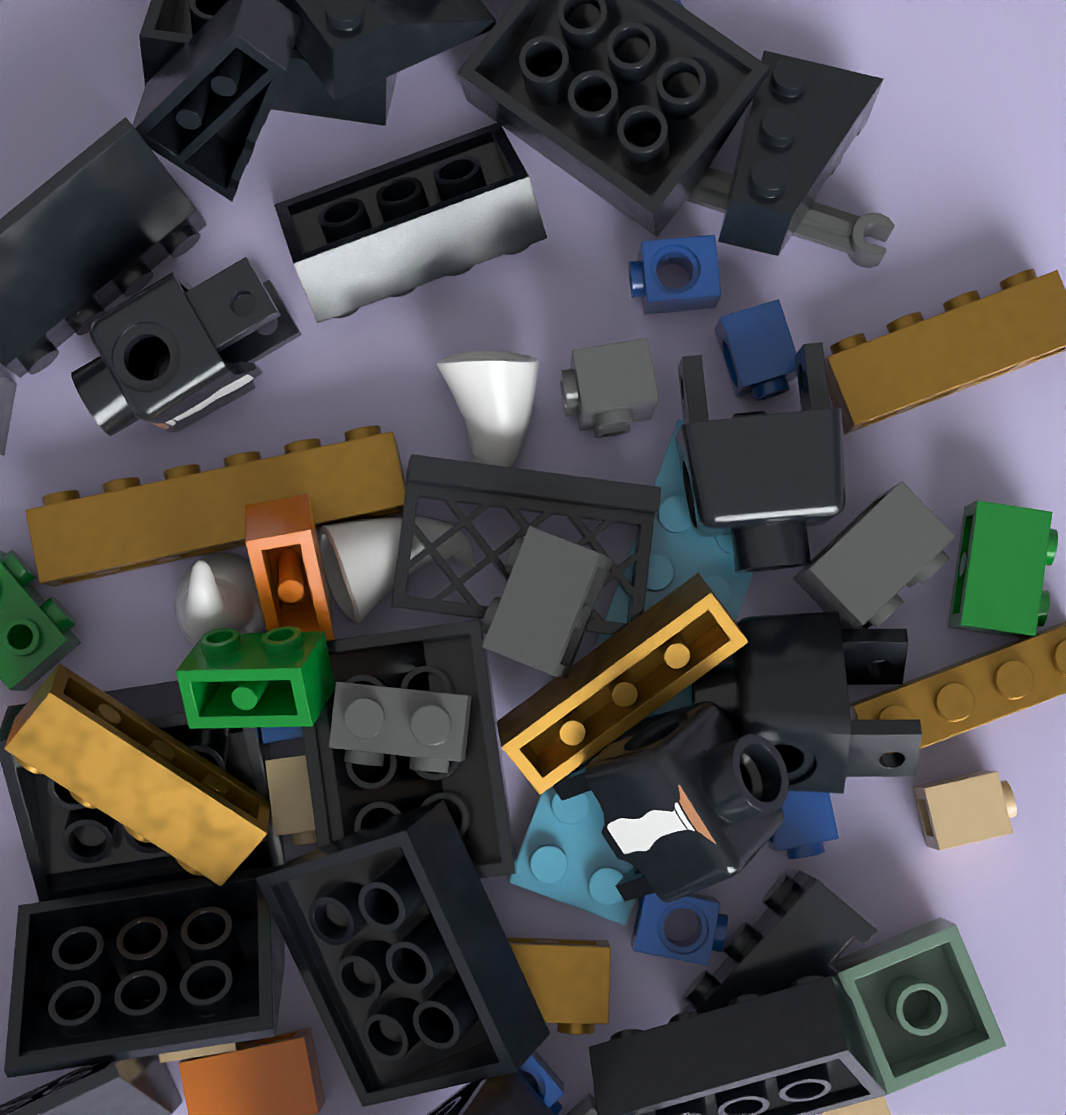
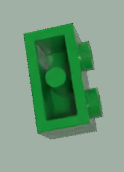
[948,500,1058,639]
[0,550,81,691]
[176,626,336,729]

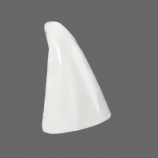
[435,351,539,468]
[319,515,476,624]
[174,553,266,646]

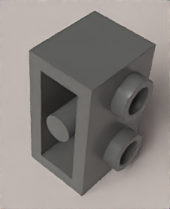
[560,337,659,438]
[482,526,613,678]
[329,682,472,773]

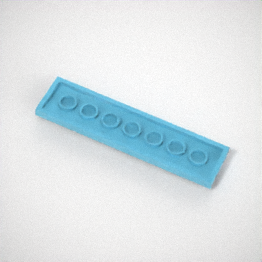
[509,419,753,926]

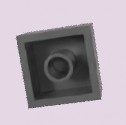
[793,481,956,629]

